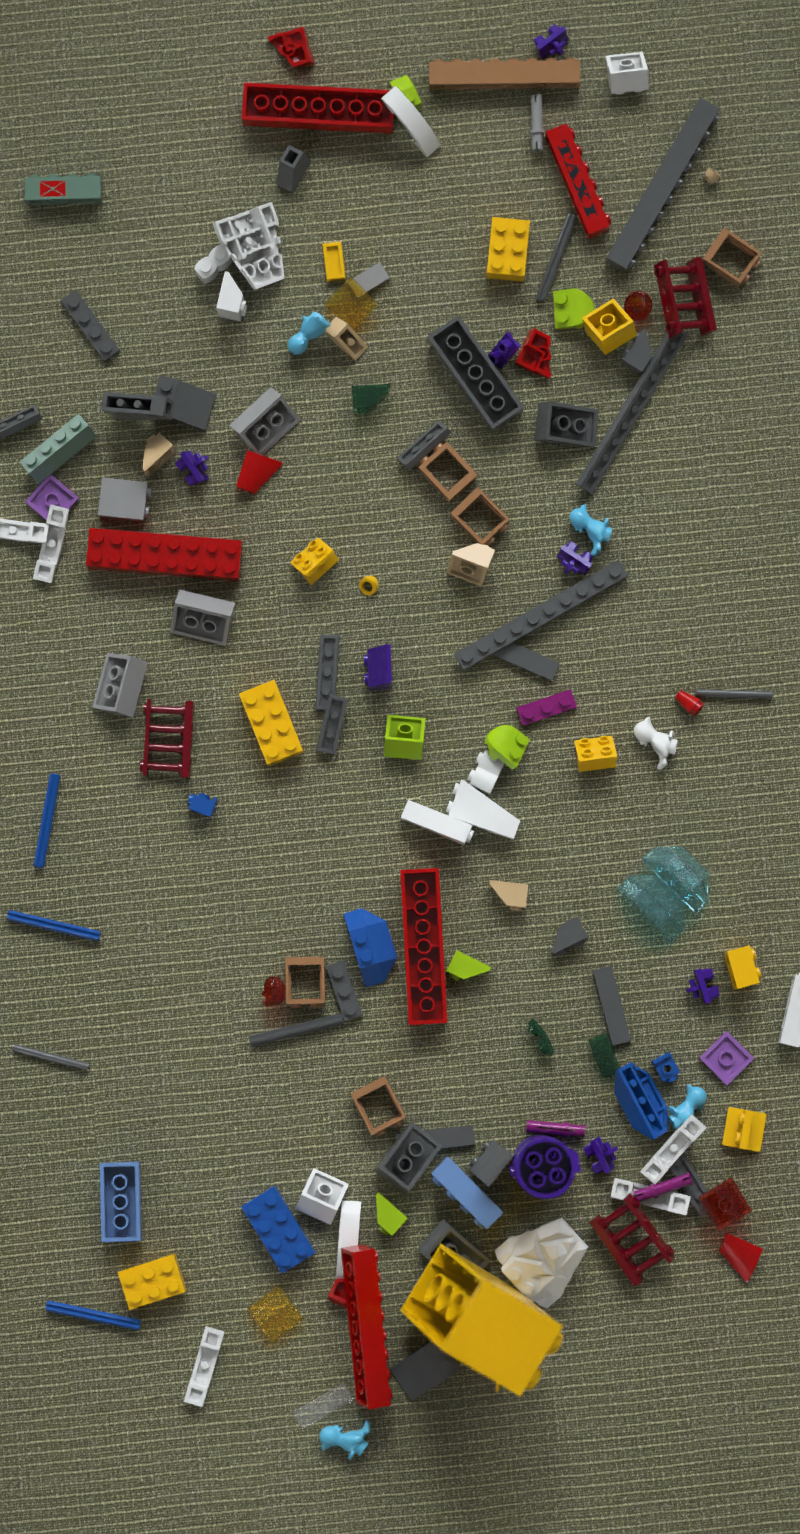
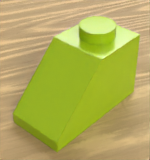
[389,75,422,111]
[446,950,491,981]
[376,1192,408,1236]

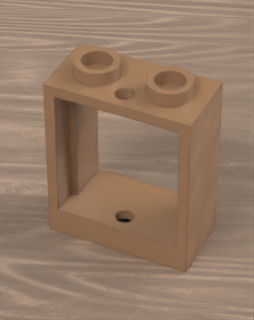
[702,228,762,288]
[419,442,478,504]
[450,487,510,546]
[285,957,325,1008]
[351,1076,406,1137]

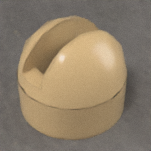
[704,167,721,184]

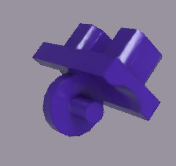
[534,24,569,60]
[488,332,521,369]
[175,451,209,486]
[557,541,593,576]
[686,968,720,1004]
[583,1136,618,1174]

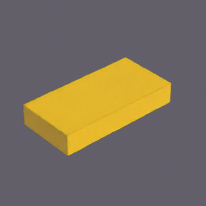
[322,242,346,282]

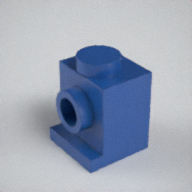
[187,793,218,818]
[651,1052,680,1083]

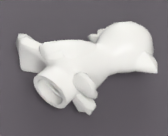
[634,716,678,770]

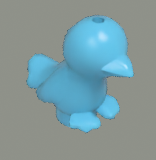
[287,312,331,355]
[569,504,612,556]
[667,1085,707,1130]
[319,1420,371,1459]

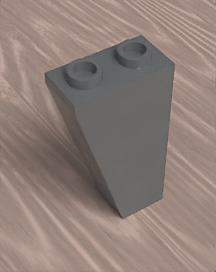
[101,392,174,420]

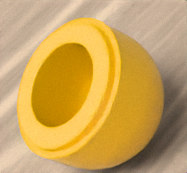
[359,576,379,596]

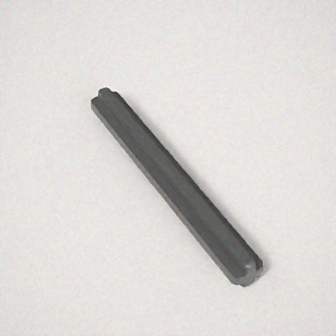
[536,213,577,302]
[250,1013,344,1046]

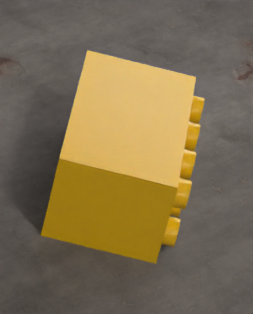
[400,1244,563,1397]

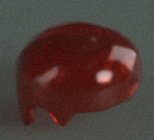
[624,290,653,321]
[262,976,286,1007]

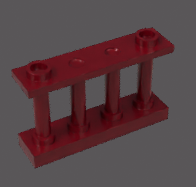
[654,257,717,339]
[140,699,194,779]
[589,1193,675,1287]

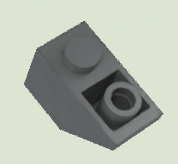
[277,145,312,193]
[621,328,652,376]
[551,916,588,956]

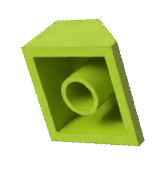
[384,715,426,760]

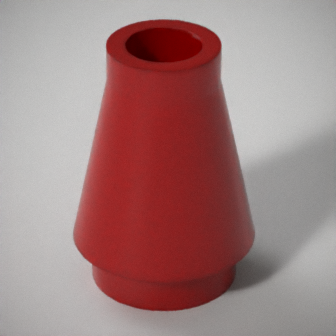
[675,690,704,716]

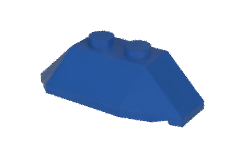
[344,908,397,987]
[614,1062,668,1140]

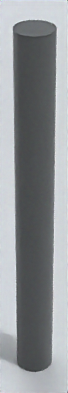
[695,689,773,699]
[13,1044,89,1071]

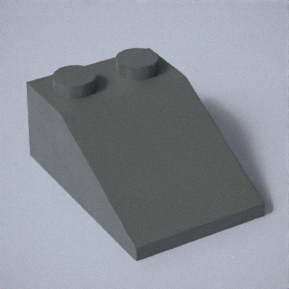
[154,375,216,431]
[535,401,599,448]
[373,1122,442,1194]
[469,1140,513,1187]
[418,1219,491,1269]
[390,1340,460,1401]

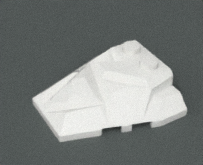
[212,202,285,290]
[495,1218,588,1308]

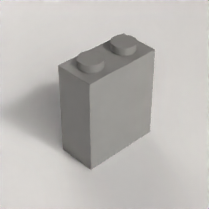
[98,477,152,523]

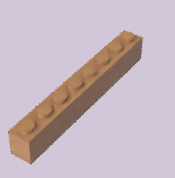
[429,58,580,90]

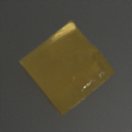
[325,276,378,330]
[248,1285,303,1343]

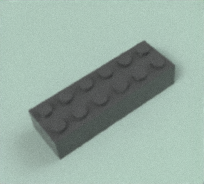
[427,315,524,433]

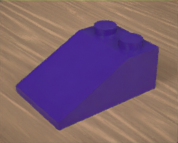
[364,644,392,690]

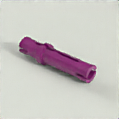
[526,1120,585,1137]
[634,1172,693,1202]

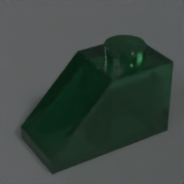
[352,384,390,415]

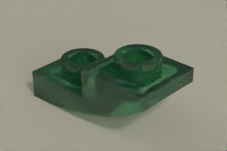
[527,1018,554,1056]
[589,1033,621,1078]

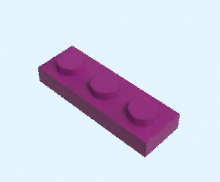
[516,689,577,726]

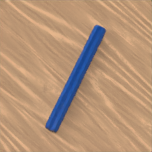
[34,773,60,868]
[7,910,101,941]
[45,1300,141,1330]

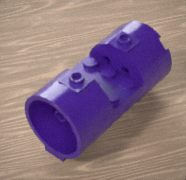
[508,1135,581,1198]

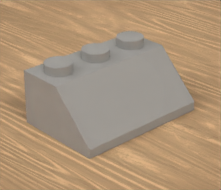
[229,387,300,455]
[170,590,235,646]
[92,653,148,717]

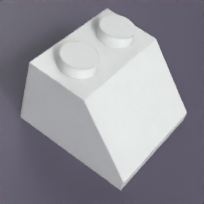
[605,52,649,95]
[216,271,247,322]
[295,1168,349,1225]

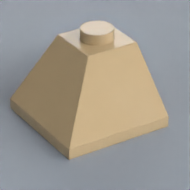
[142,433,176,478]
[446,543,495,587]

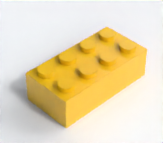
[239,680,304,767]

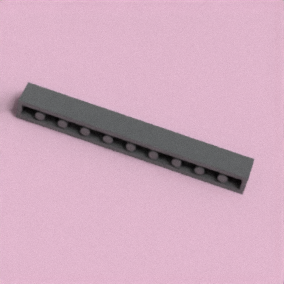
[606,97,720,273]

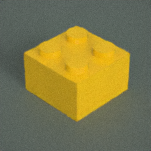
[582,298,637,355]
[723,945,762,990]

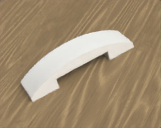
[381,86,441,157]
[33,504,69,583]
[0,519,50,543]
[640,1115,707,1184]
[610,1178,691,1216]
[336,1200,361,1279]
[184,1326,224,1407]

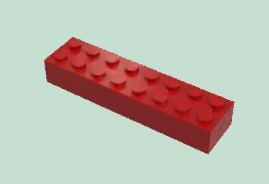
[242,82,394,134]
[86,528,243,582]
[400,868,447,1025]
[341,1245,392,1410]

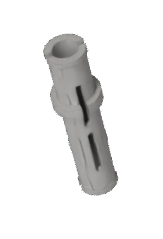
[530,94,545,153]

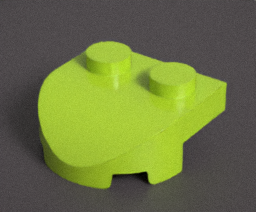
[553,289,595,330]
[485,725,530,770]

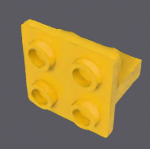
[290,538,339,585]
[575,736,617,772]
[722,1107,766,1152]

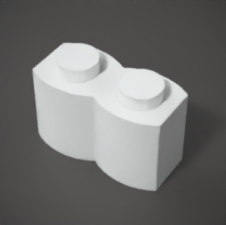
[194,244,232,284]
[467,749,504,795]

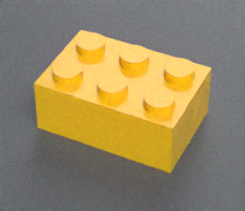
[486,217,530,282]
[118,1253,187,1310]

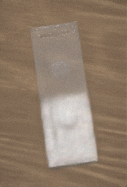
[293,1382,354,1429]

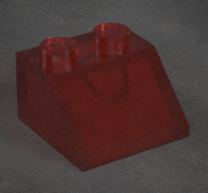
[698,1177,752,1231]

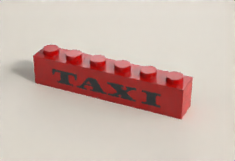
[545,123,612,239]

